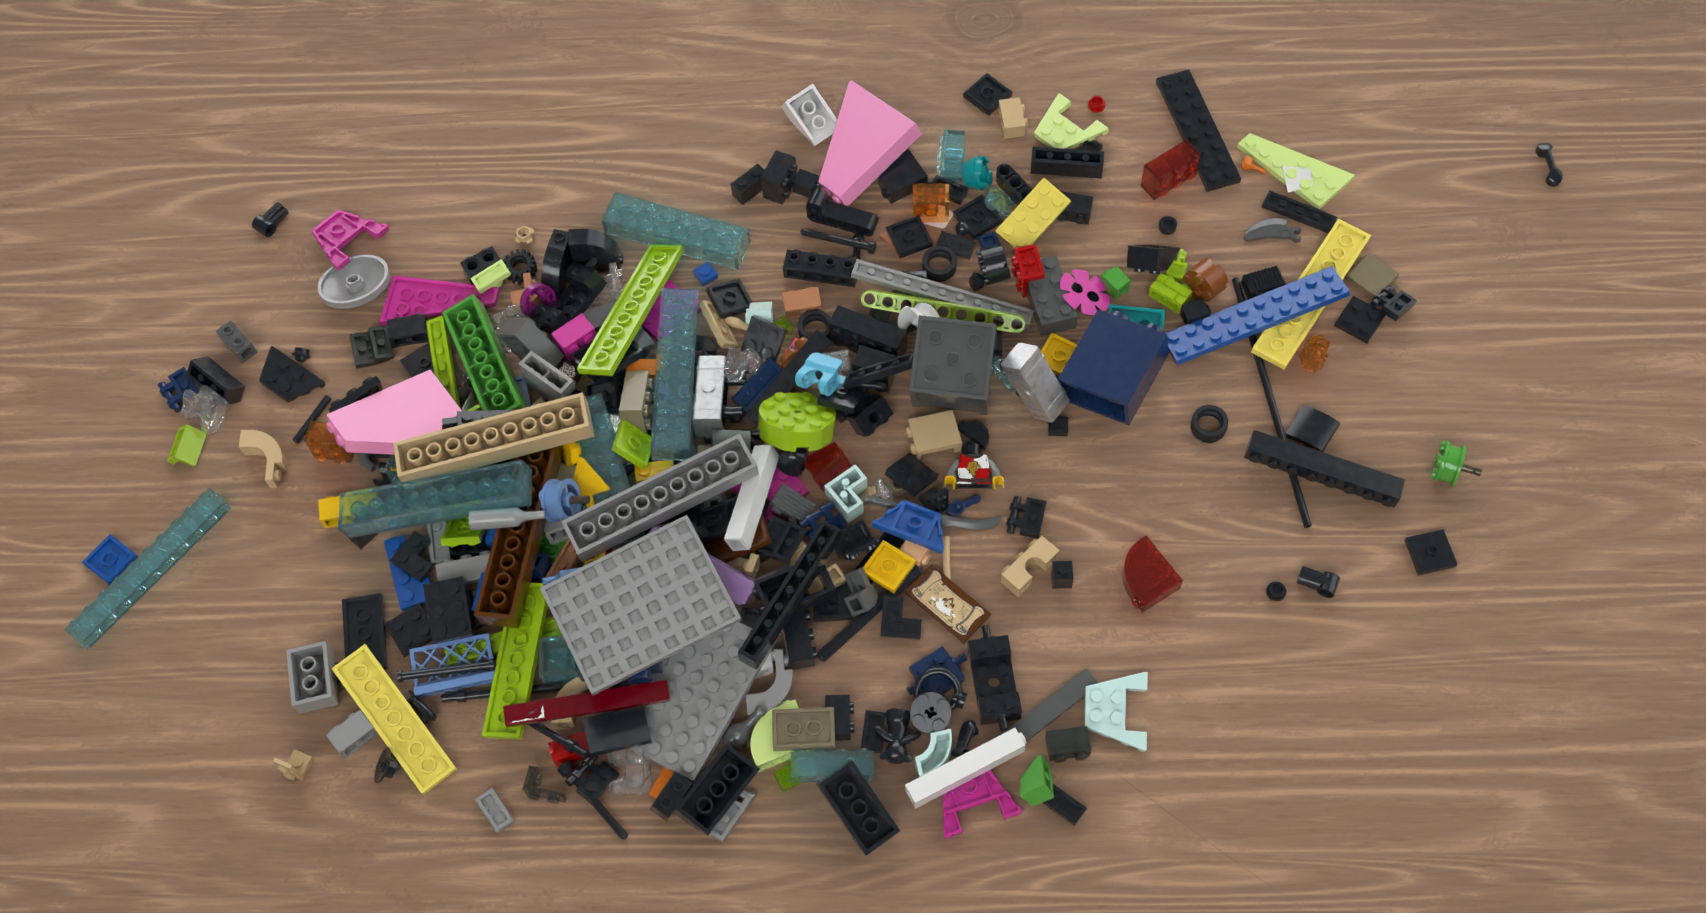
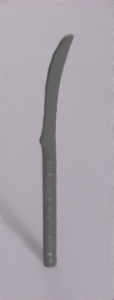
[866,495,1002,530]

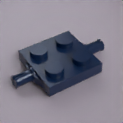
[906,646,968,696]

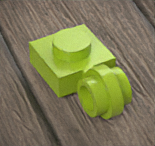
[1166,248,1188,282]

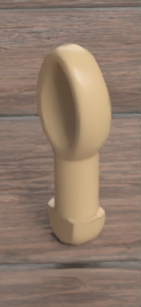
[725,317,749,331]

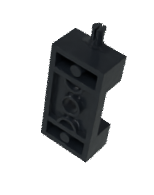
[529,256,607,334]
[968,625,1022,731]

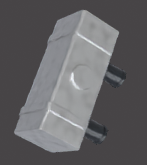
[999,343,1070,423]
[692,356,746,437]

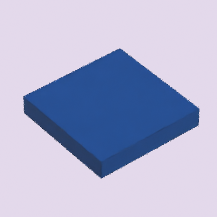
[82,534,139,586]

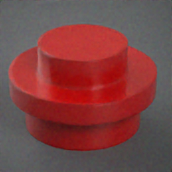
[1088,96,1105,113]

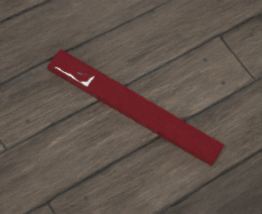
[503,680,670,728]

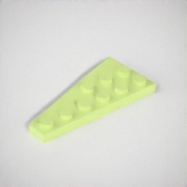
[1237,133,1355,210]

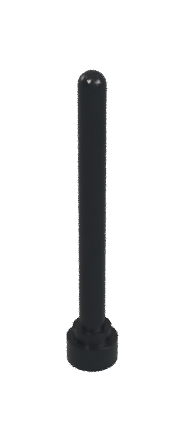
[557,760,628,840]

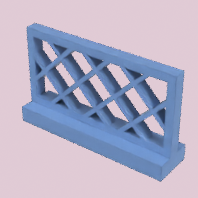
[409,633,495,698]

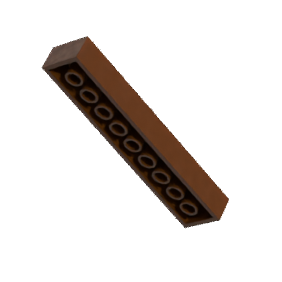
[474,445,564,628]

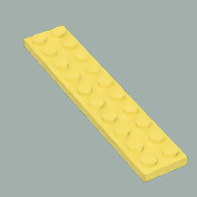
[1251,219,1371,370]

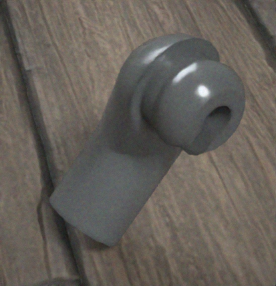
[357,453,377,472]

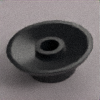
[374,747,398,783]

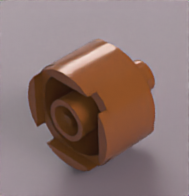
[1183,258,1228,302]

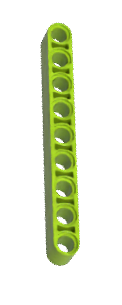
[861,289,1026,333]

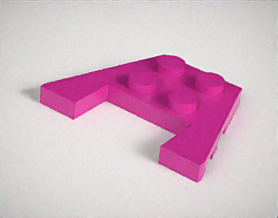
[312,210,389,271]
[943,770,1022,839]

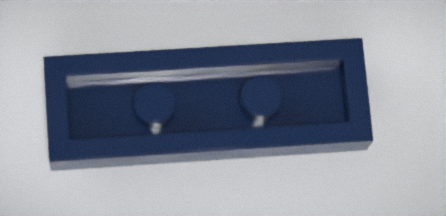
[731,358,782,412]

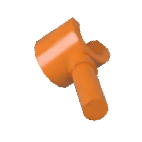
[1242,156,1266,174]

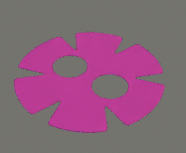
[1060,269,1110,315]

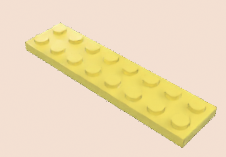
[331,644,457,795]

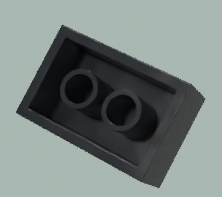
[423,576,477,644]

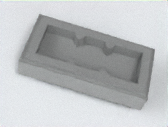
[475,788,515,834]

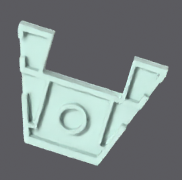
[1084,672,1148,752]

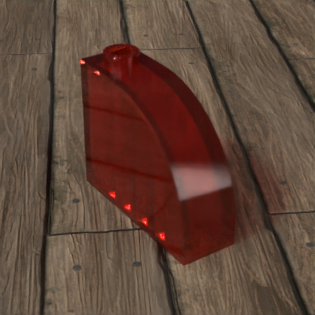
[1122,535,1183,613]

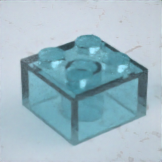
[937,130,965,181]
[539,636,578,684]

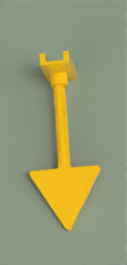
[573,457,610,566]

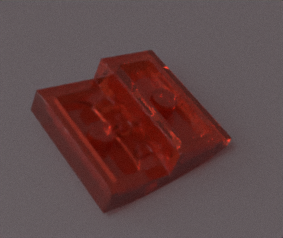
[804,442,852,491]

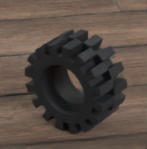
[503,249,538,284]

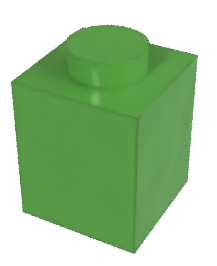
[1102,266,1131,300]

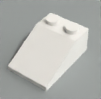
[781,84,837,146]

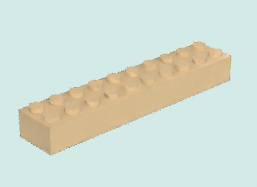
[393,392,595,487]

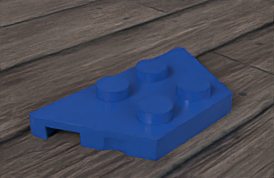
[872,500,944,554]

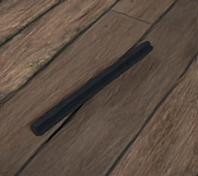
[817,565,922,662]

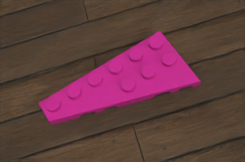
[380,276,500,326]

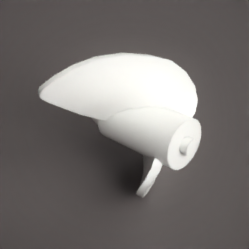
[898,303,940,330]

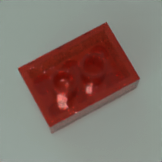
[1141,139,1201,200]

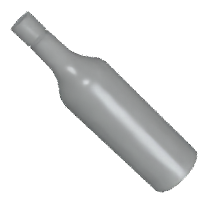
[469,507,546,530]

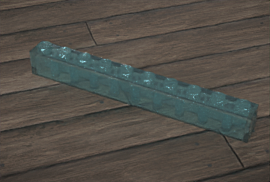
[64,488,231,650]

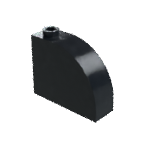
[878,148,928,204]
[541,229,573,300]
[569,229,624,273]

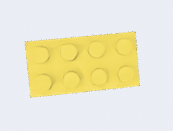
[995,178,1071,249]

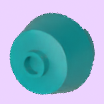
[962,155,993,191]

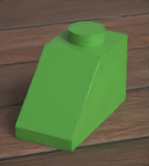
[1019,755,1054,807]

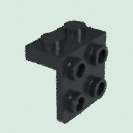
[834,519,880,561]

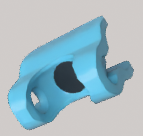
[795,352,846,396]

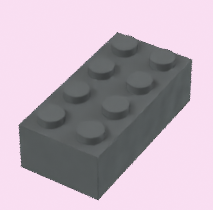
[1027,256,1078,336]

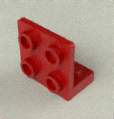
[1011,244,1045,298]

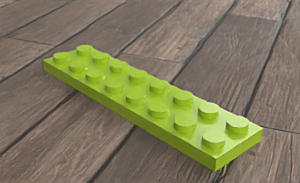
[482,583,548,740]

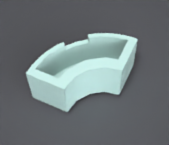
[915,729,952,778]

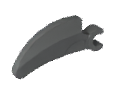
[1244,218,1301,243]

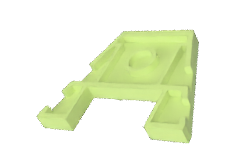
[1034,93,1109,149]

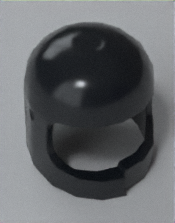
[777,447,808,477]

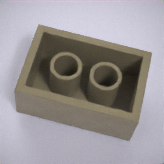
[619,370,656,434]

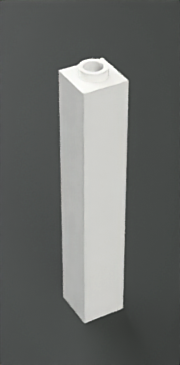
[724,444,779,551]
[905,728,1027,809]

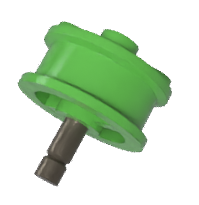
[1430,440,1482,487]

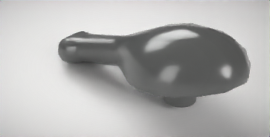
[723,706,766,750]

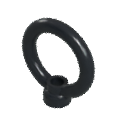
[913,667,967,715]

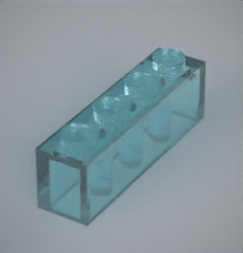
[789,748,875,783]

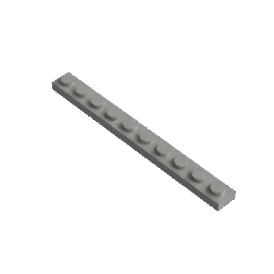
[851,259,1034,329]

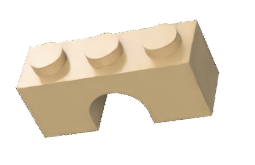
[1001,536,1060,597]

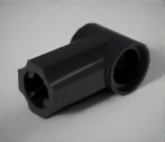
[252,202,289,237]
[1296,566,1340,598]

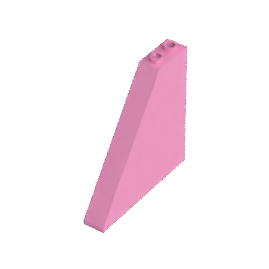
[818,80,922,206]
[326,370,462,455]

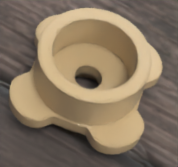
[515,226,534,244]

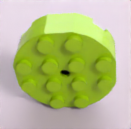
[758,392,836,452]

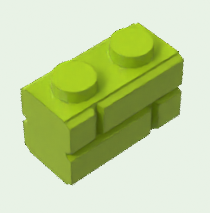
[1148,273,1193,314]

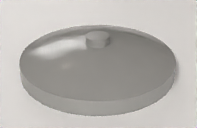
[318,255,391,309]

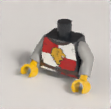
[944,444,1004,489]

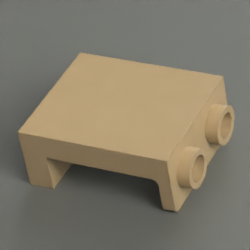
[905,410,962,460]

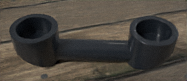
[1535,143,1563,187]

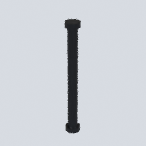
[397,658,496,683]

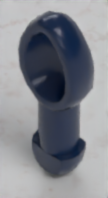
[946,494,981,516]

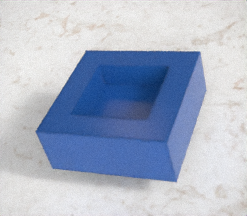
[693,262,718,287]

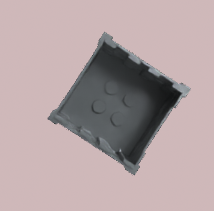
[909,315,997,416]

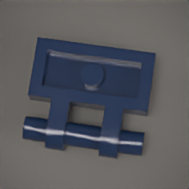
[158,367,203,413]
[799,501,847,541]

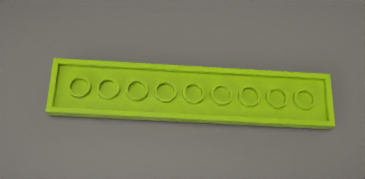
[577,244,684,376]

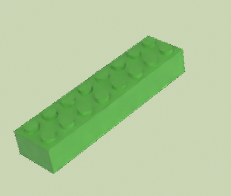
[442,294,528,411]

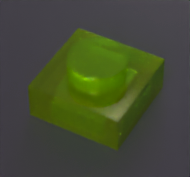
[773,763,802,792]

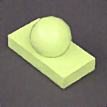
[470,259,511,294]

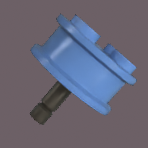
[539,478,590,522]

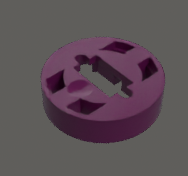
[520,283,556,317]

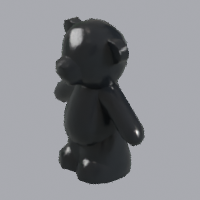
[874,708,921,764]

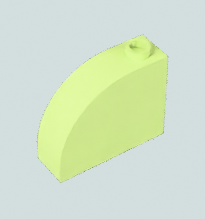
[750,699,811,773]

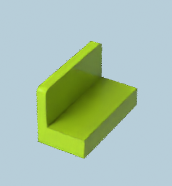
[167,424,207,467]

